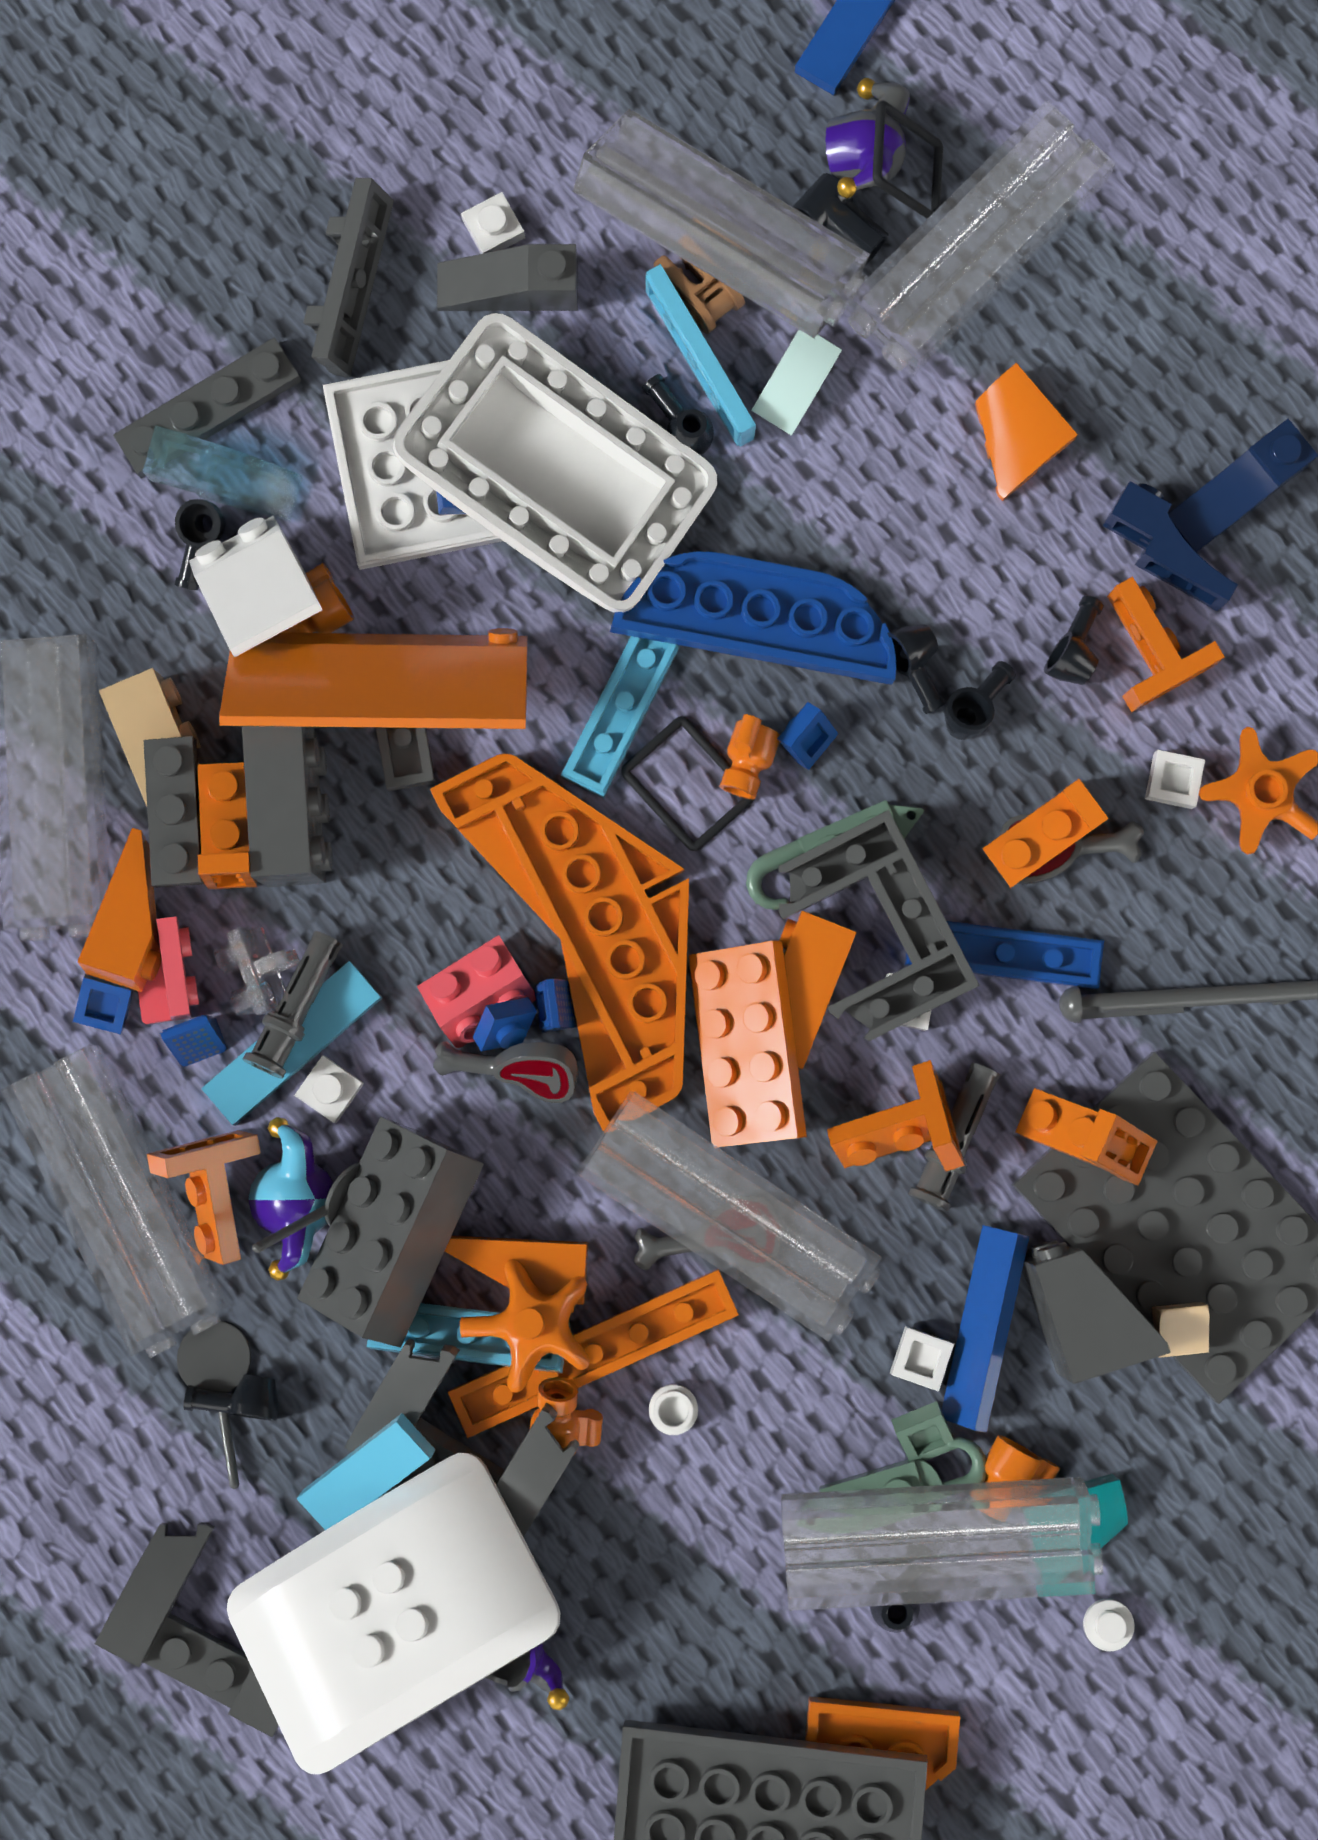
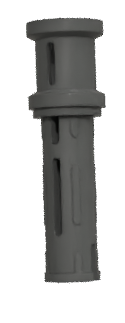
[243,931,343,1079]
[908,1063,1000,1212]

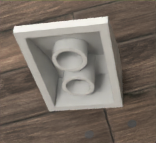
[189,515,323,657]

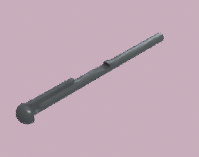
[1059,980,1318,1023]

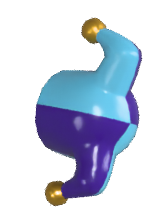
[249,1117,334,1281]

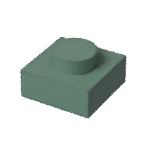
[891,1401,956,1461]

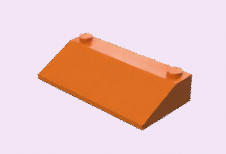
[219,628,528,729]

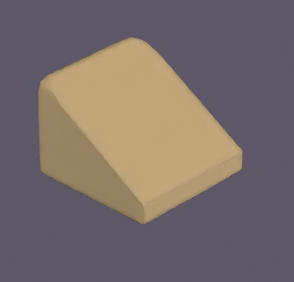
[1152,1302,1210,1358]

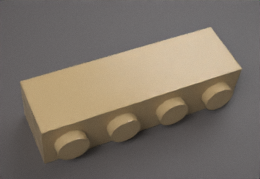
[99,668,200,806]

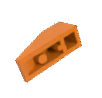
[78,827,162,992]
[779,911,857,1070]
[444,1236,588,1313]

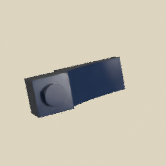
[1168,418,1318,553]
[1103,481,1238,612]

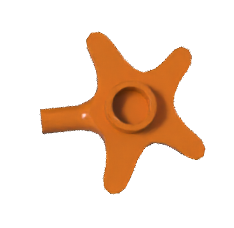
[1198,727,1318,854]
[460,1260,590,1392]

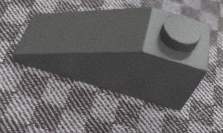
[437,244,578,311]

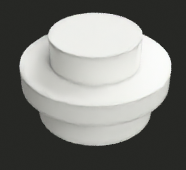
[649,1384,698,1435]
[1083,1599,1134,1651]

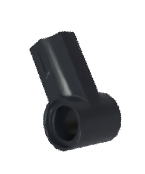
[791,173,889,269]

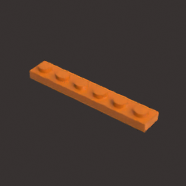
[448,1269,739,1438]

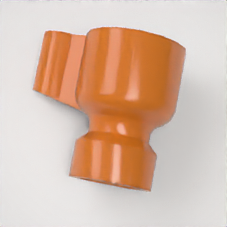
[281,563,355,633]
[719,714,780,799]
[530,1377,603,1456]
[969,1435,1060,1520]

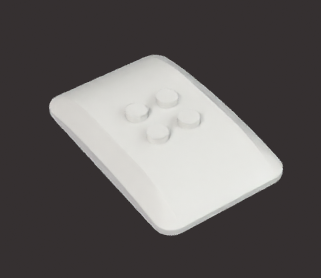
[393,313,717,612]
[227,1453,561,1774]

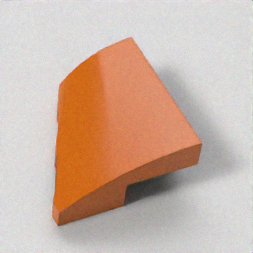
[975,363,1078,501]

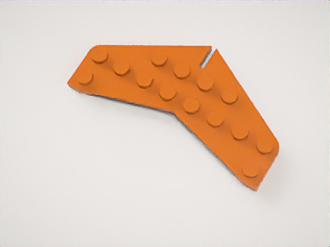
[430,754,689,1134]

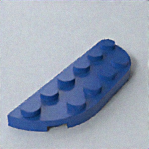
[610,552,896,685]

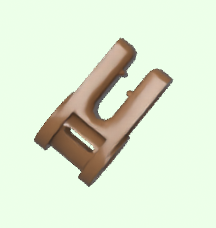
[654,235,745,334]

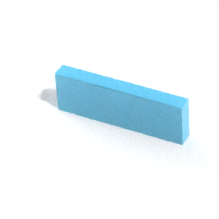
[296,1413,436,1530]

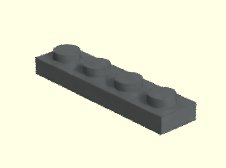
[113,337,301,478]

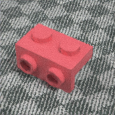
[138,916,199,1024]
[417,935,536,1049]

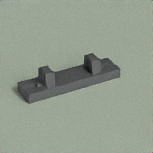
[303,177,394,377]

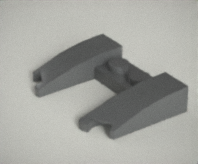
[779,810,980,1041]
[344,1339,580,1537]
[95,1523,279,1737]

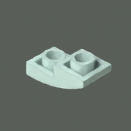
[751,325,842,436]

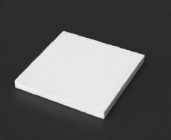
[323,360,503,570]

